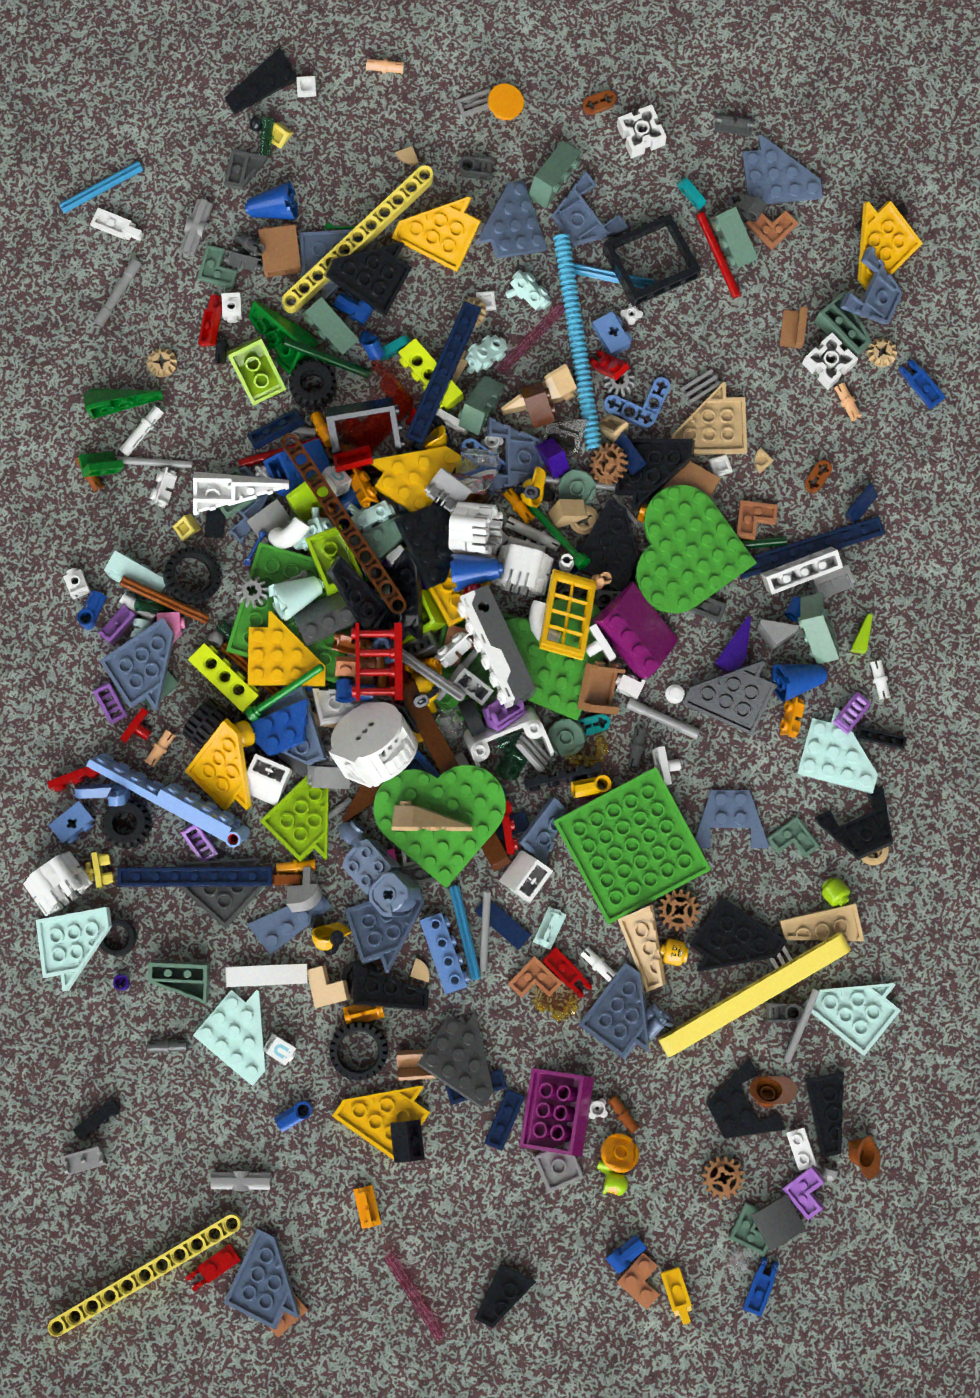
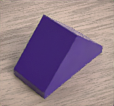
[535,438,570,480]

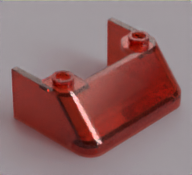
[324,360,414,453]

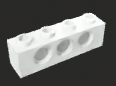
[761,547,843,595]

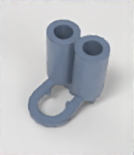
[646,1004,675,1042]

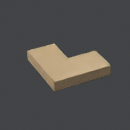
[307,965,350,1008]

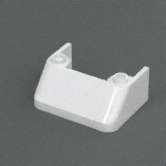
[463,705,554,767]

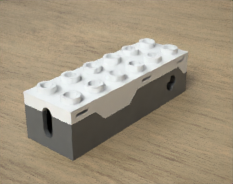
[457,584,536,709]

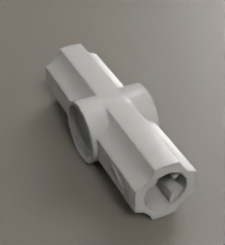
[179,199,213,257]
[210,1170,272,1191]

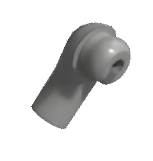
[290,426,316,443]

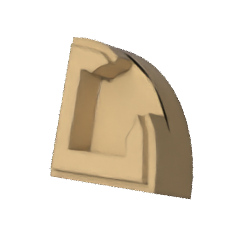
[395,146,419,166]
[754,447,774,474]
[410,958,430,982]

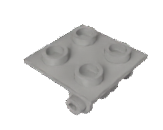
[424,467,472,513]
[246,499,293,546]

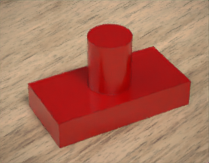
[333,445,374,474]
[119,708,152,743]

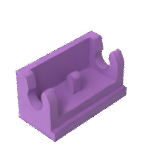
[98,604,138,646]
[482,698,527,731]

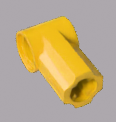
[571,775,611,799]

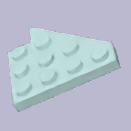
[797,707,878,794]
[36,907,112,991]
[802,983,901,1056]
[193,990,266,1086]

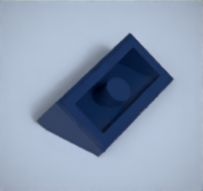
[614,432,647,475]
[845,484,878,524]

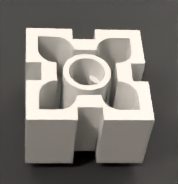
[617,104,666,159]
[802,333,858,390]

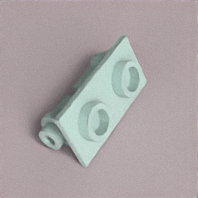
[533,907,566,950]

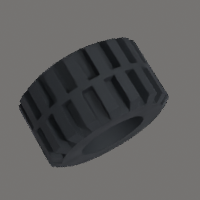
[289,359,337,410]
[182,698,232,749]
[100,799,152,849]

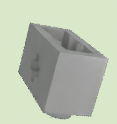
[448,663,494,705]

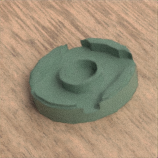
[558,469,596,505]
[548,719,586,757]

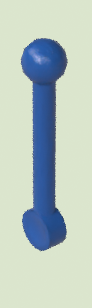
[243,530,266,566]

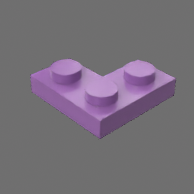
[782,1165,826,1220]

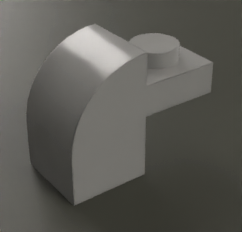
[287,867,323,912]

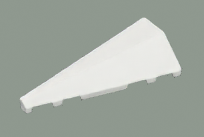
[193,471,289,515]

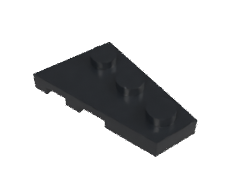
[475,1264,536,1328]

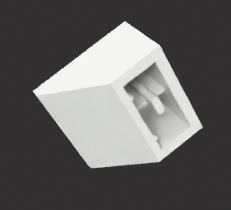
[247,754,292,806]
[499,850,553,904]

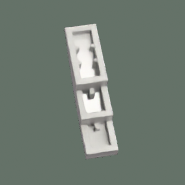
[225,964,308,987]

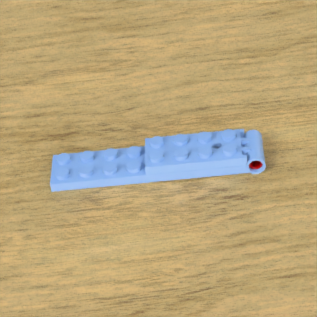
[86,753,250,847]

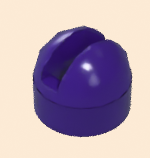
[113,974,130,991]

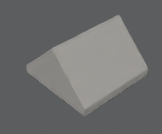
[756,619,799,651]

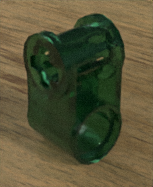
[496,742,528,781]

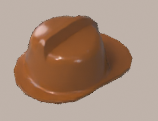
[749,1076,797,1107]
[848,1135,881,1179]

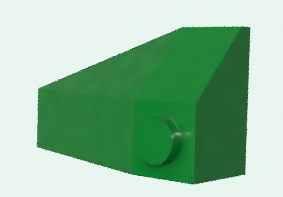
[248,300,318,375]
[83,388,164,419]

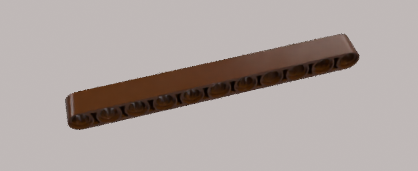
[282,434,406,614]
[402,678,511,872]

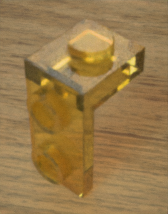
[565,737,608,766]
[532,996,579,1022]

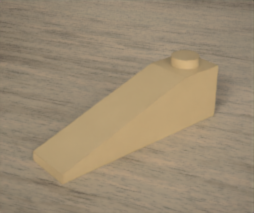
[501,364,577,415]
[392,801,474,831]

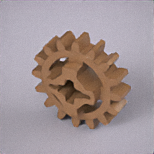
[589,443,629,485]
[658,889,700,932]
[701,1156,745,1200]

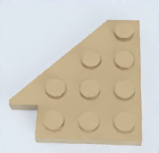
[671,382,748,455]

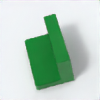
[78,451,124,477]

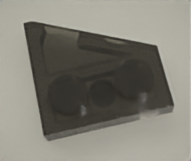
[542,417,589,453]

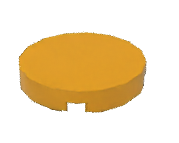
[487,84,524,120]
[600,1133,639,1173]

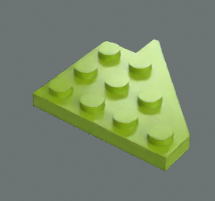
[260,776,329,862]

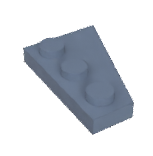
[517,797,567,865]

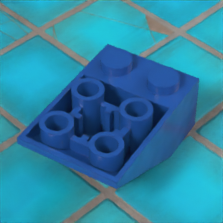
[263,438,332,498]

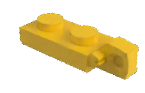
[660,1266,692,1325]

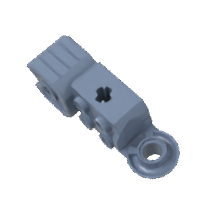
[338,820,421,917]

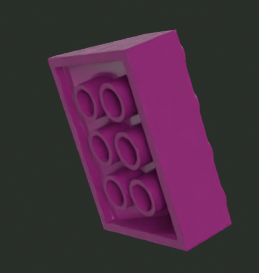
[592,582,678,679]
[519,1068,594,1157]

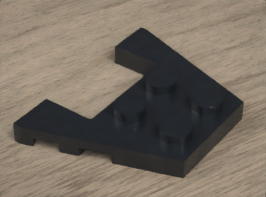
[815,786,893,860]
[706,1059,785,1139]

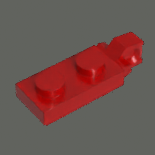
[198,294,222,347]

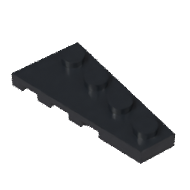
[225,48,297,115]
[327,556,389,630]
[524,761,602,792]
[351,965,429,1011]
[805,1071,844,1158]

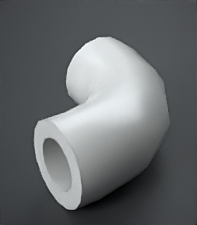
[268,517,311,549]
[528,600,561,642]

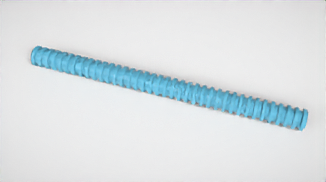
[553,233,602,451]

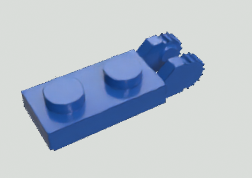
[898,359,946,410]
[742,1257,779,1317]

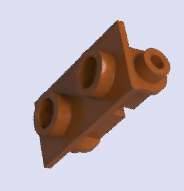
[331,632,373,659]

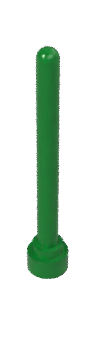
[527,505,590,570]
[245,664,324,722]

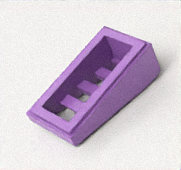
[92,682,128,725]
[833,692,871,734]
[181,823,218,861]

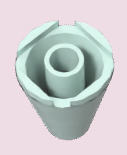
[268,576,324,621]

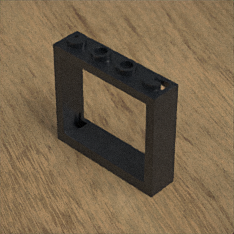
[602,214,701,307]
[325,397,405,478]

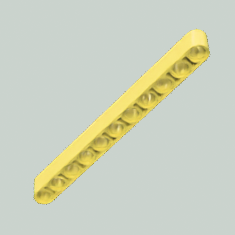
[282,165,433,314]
[658,932,851,1057]
[48,1214,242,1337]

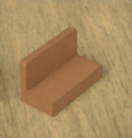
[780,307,808,349]
[397,1049,436,1081]

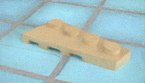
[779,903,864,941]
[618,905,666,992]

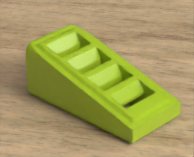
[850,614,873,654]

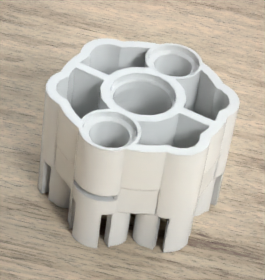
[449,501,503,558]
[491,544,554,597]
[23,851,93,916]

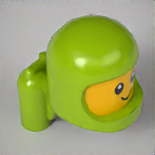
[597,1160,628,1196]

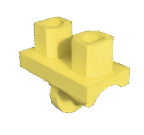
[84,852,115,889]

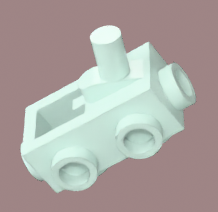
[505,270,551,310]
[465,334,508,374]
[347,500,396,533]
[293,507,333,551]

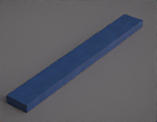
[405,301,482,445]
[740,516,885,580]
[117,866,273,887]

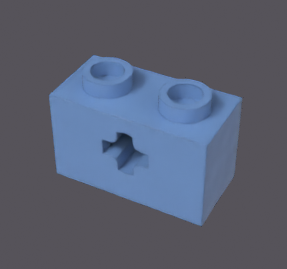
[592,311,632,357]
[48,801,96,845]

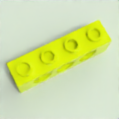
[398,338,464,412]
[188,643,260,714]

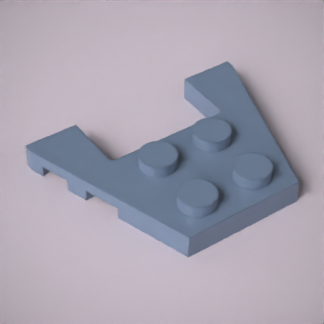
[551,171,629,247]
[840,246,903,325]
[486,418,543,492]
[191,466,271,545]
[695,790,769,849]

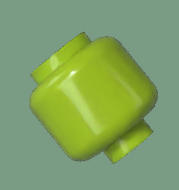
[821,878,850,907]

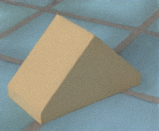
[597,413,629,444]
[548,499,588,529]

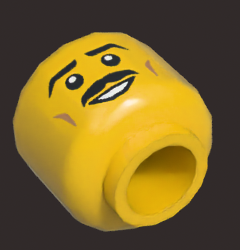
[660,939,689,966]

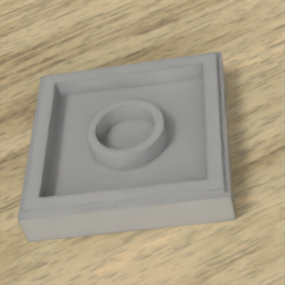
[533,1144,585,1193]

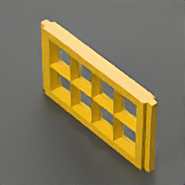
[539,569,596,660]

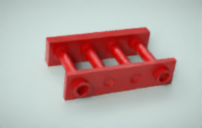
[351,623,403,702]

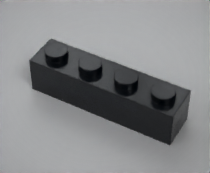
[856,726,907,750]
[73,1099,121,1140]

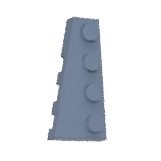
[247,894,332,955]

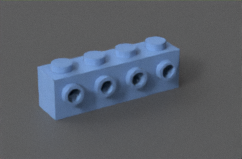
[420,913,470,995]

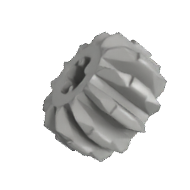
[604,369,635,398]
[236,575,268,608]

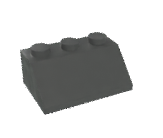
[292,592,358,647]

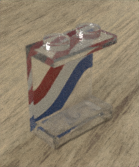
[452,447,501,495]

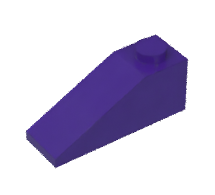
[714,616,751,673]

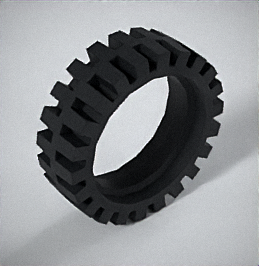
[163,546,222,605]
[329,1021,388,1081]

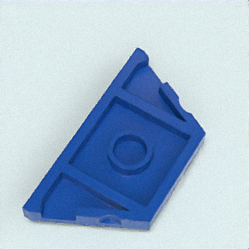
[250,699,310,756]

